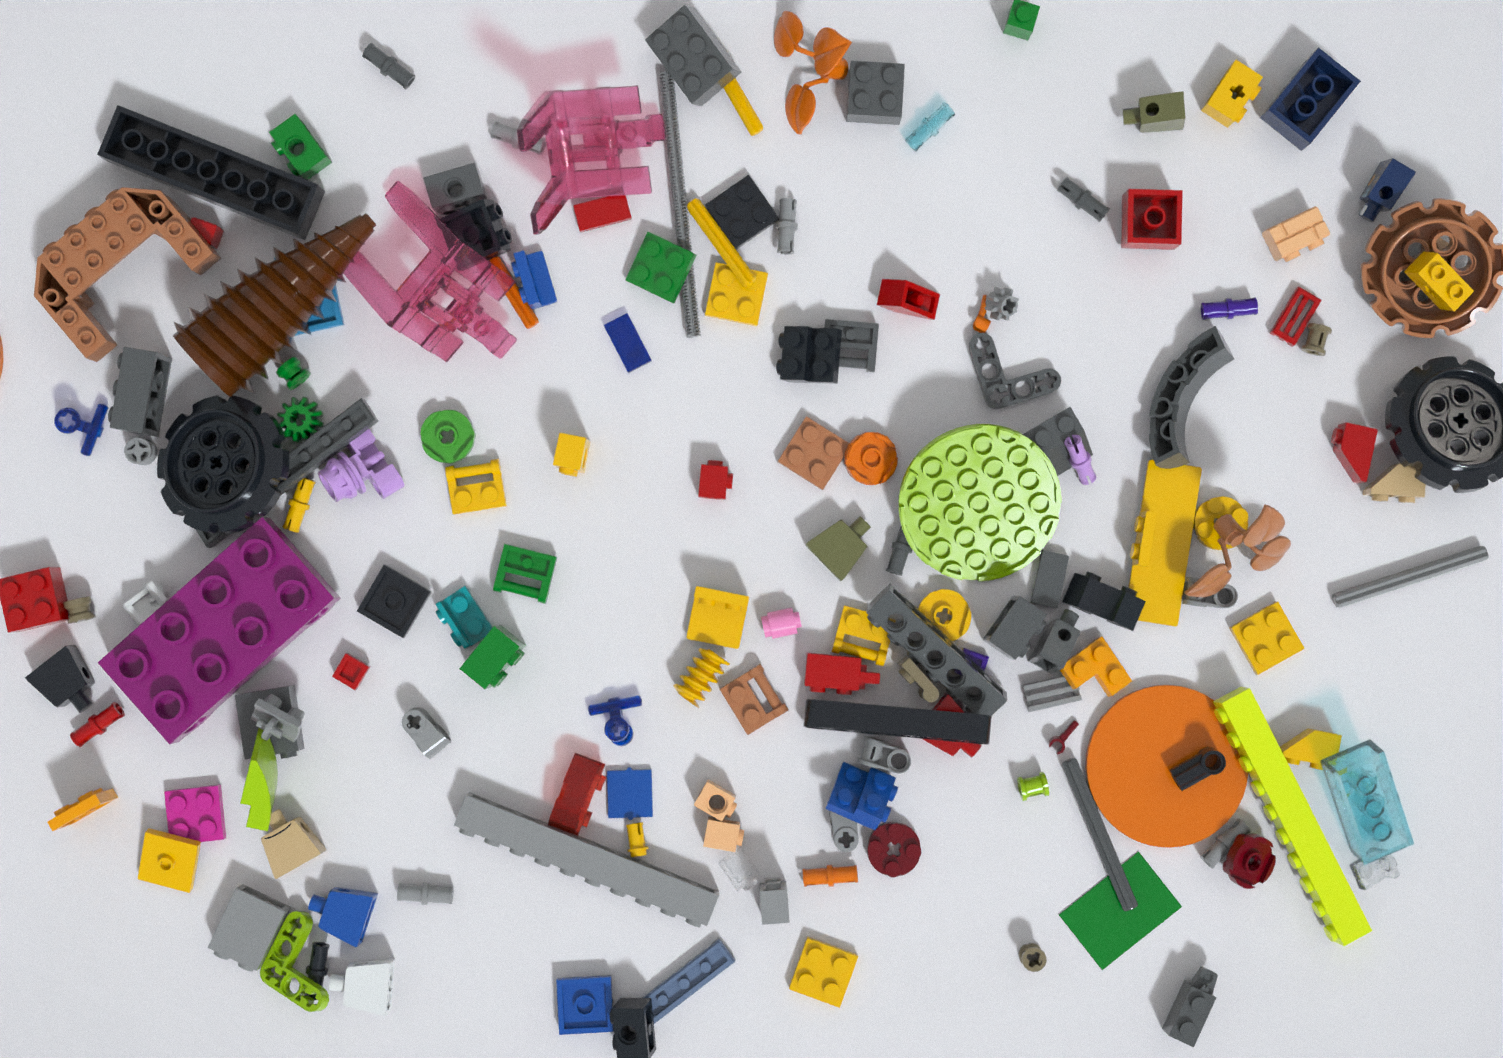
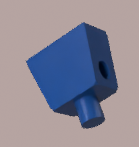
[308,887,378,947]

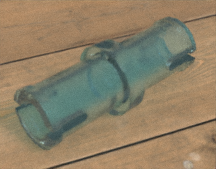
[905,102,955,152]

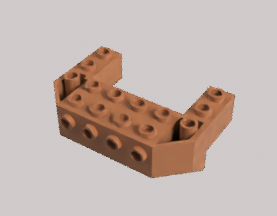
[34,187,222,362]

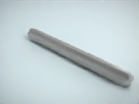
[1332,546,1489,607]

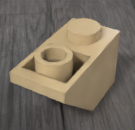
[1363,463,1426,503]

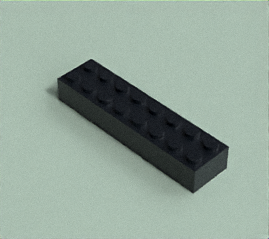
[97,105,325,240]

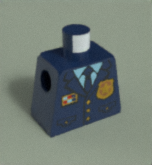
[1359,158,1416,223]

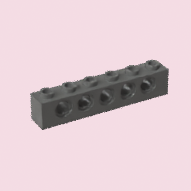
[866,583,1007,716]

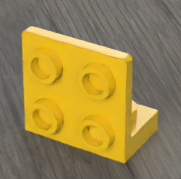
[686,586,749,649]

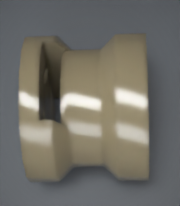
[63,596,96,624]

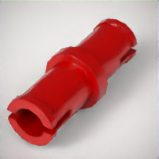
[70,702,125,747]

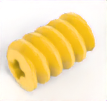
[673,648,730,708]

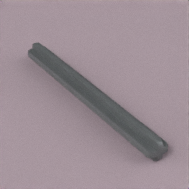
[1062,758,1138,911]

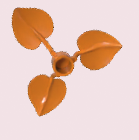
[774,11,852,135]

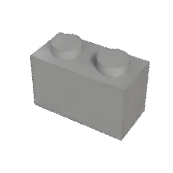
[759,877,790,925]

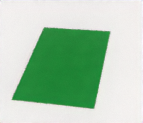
[1059,852,1182,970]

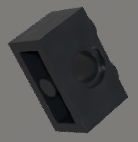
[610,998,656,1058]

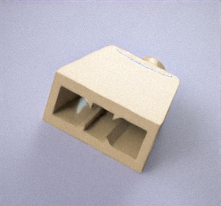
[261,809,326,879]

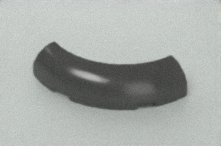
[1149,326,1234,469]

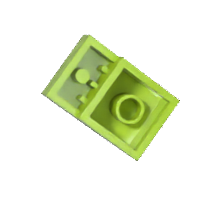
[240,728,278,831]

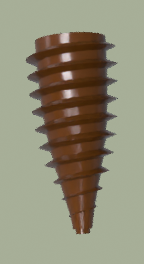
[173,213,377,397]

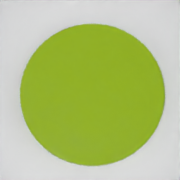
[898,424,1062,582]

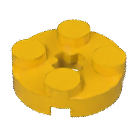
[1193,496,1248,550]
[918,589,971,641]

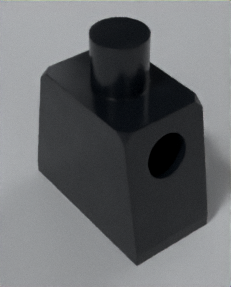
[25,645,95,713]

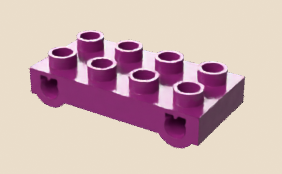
[98,517,341,745]

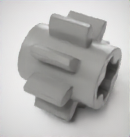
[985,287,1019,321]

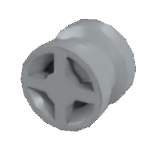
[124,437,158,465]

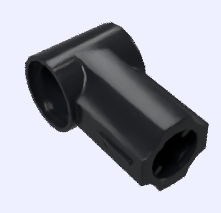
[1169,747,1226,791]

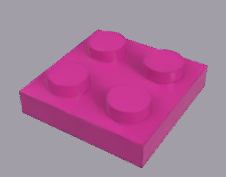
[164,785,226,842]

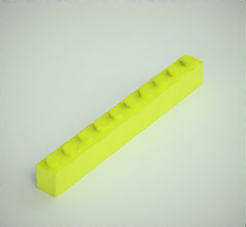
[1213,687,1372,946]

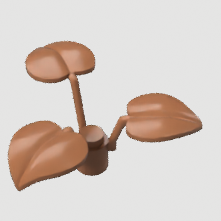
[1184,504,1291,597]

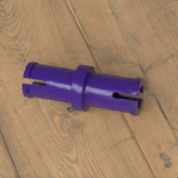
[1200,297,1258,320]

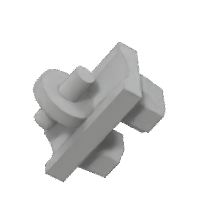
[251,694,305,742]

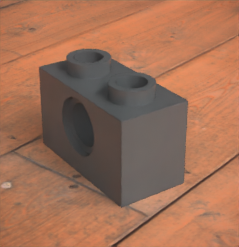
[423,162,487,215]

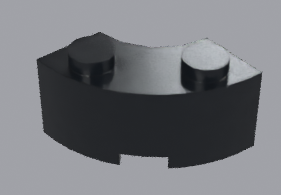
[1062,571,1146,631]

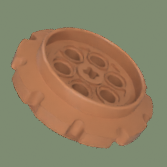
[1360,198,1503,338]

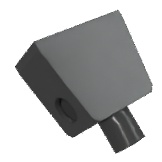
[1028,609,1081,674]

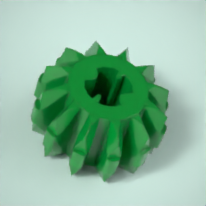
[277,397,324,442]

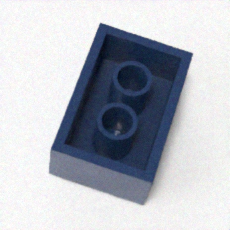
[1260,47,1361,151]

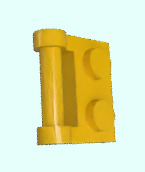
[445,458,507,515]
[831,605,896,666]

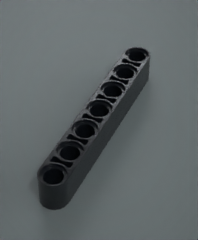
[803,699,992,744]

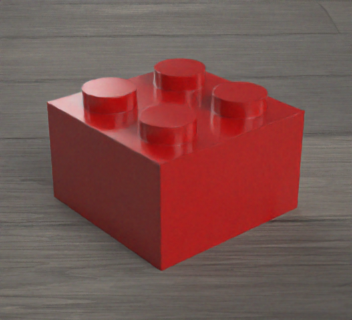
[1121,189,1183,250]
[0,567,69,633]

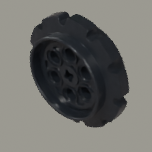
[1385,356,1503,493]
[157,395,290,534]

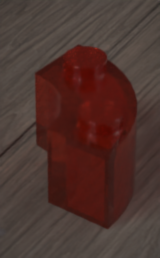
[548,753,607,836]

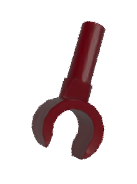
[1048,720,1079,755]

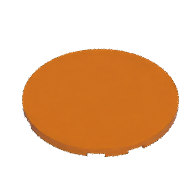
[1085,685,1248,848]

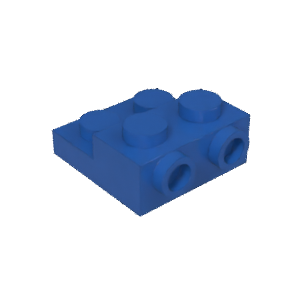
[825,762,898,830]

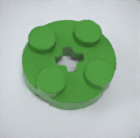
[420,410,476,464]

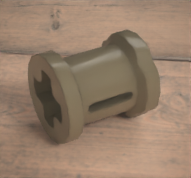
[1301,323,1332,356]
[1018,943,1047,972]

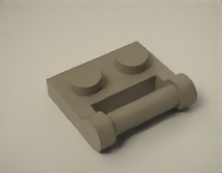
[897,656,939,702]

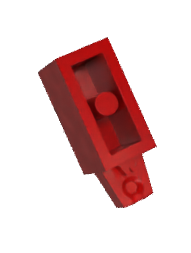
[804,653,880,695]

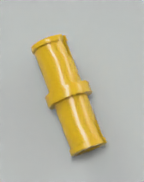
[282,478,316,533]

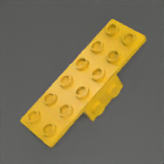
[1128,460,1202,626]

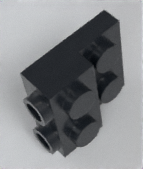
[439,199,512,270]
[776,326,842,384]

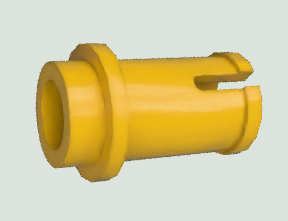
[626,822,649,857]

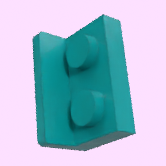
[435,586,493,649]

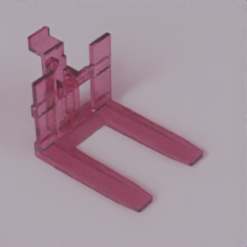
[517,85,665,235]
[344,181,517,362]

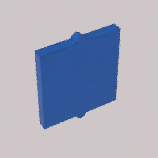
[607,767,653,820]

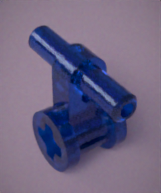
[54,403,108,456]
[588,695,642,746]

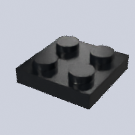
[705,175,779,250]
[357,565,432,638]

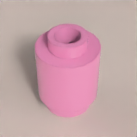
[761,607,802,639]

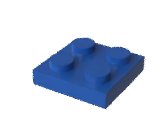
[556,975,614,1035]

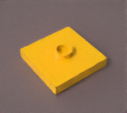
[138,828,201,893]

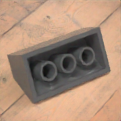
[1023,407,1093,476]

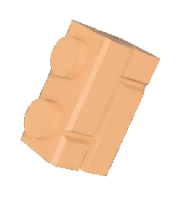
[1262,206,1330,262]

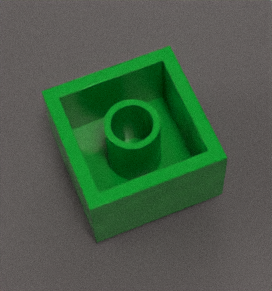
[459,625,526,689]

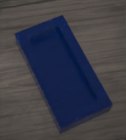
[604,313,652,374]

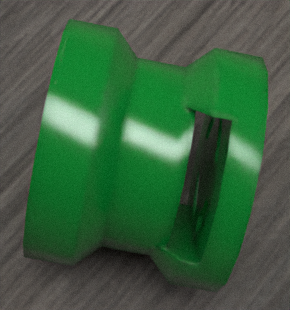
[276,356,311,390]

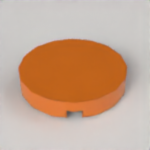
[844,432,898,485]

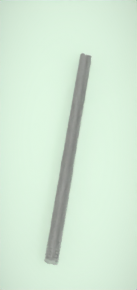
[659,71,701,338]

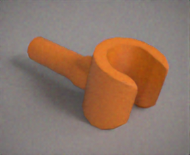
[973,295,991,333]

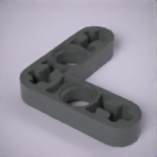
[969,333,1061,409]

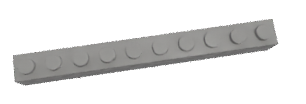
[454,792,719,927]

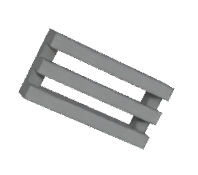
[1022,676,1082,712]

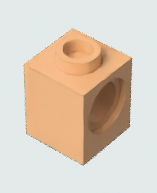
[694,779,737,822]
[703,816,744,852]

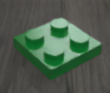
[625,232,697,303]

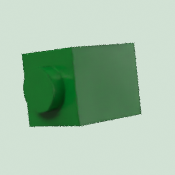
[1003,0,1040,41]

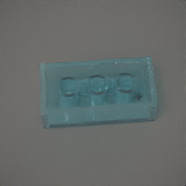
[1320,739,1414,865]

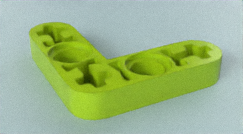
[260,911,329,1012]

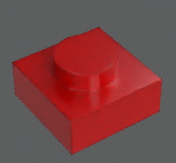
[332,653,371,690]

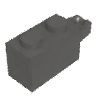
[1162,966,1218,1047]

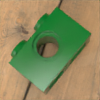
[269,114,332,180]

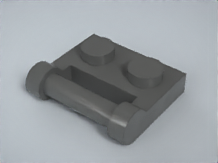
[824,319,879,372]

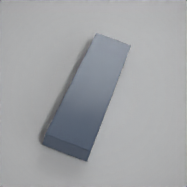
[642,939,736,1024]

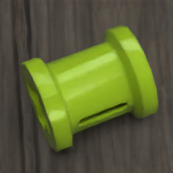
[1017,772,1049,801]

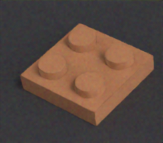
[778,416,849,491]

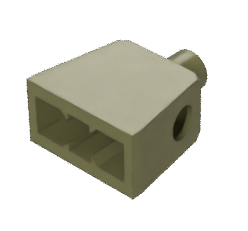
[1123,91,1185,133]
[805,516,871,581]

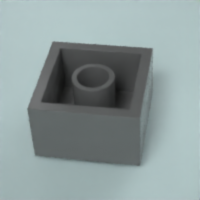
[846,61,905,125]
[982,596,1047,660]

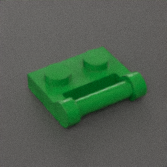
[493,544,558,604]

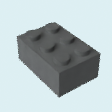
[645,5,742,106]
[108,347,172,437]

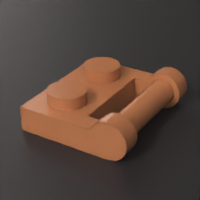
[720,664,789,735]

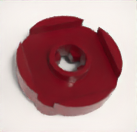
[867,822,922,878]
[1223,833,1276,889]

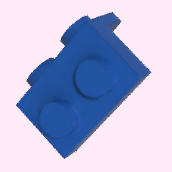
[511,250,557,310]

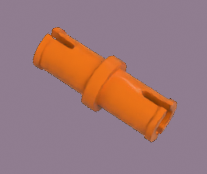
[803,865,858,887]

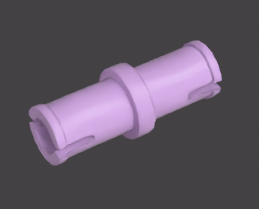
[1064,435,1097,485]

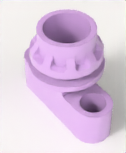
[318,429,405,502]

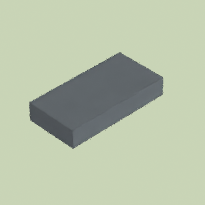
[1030,550,1069,608]

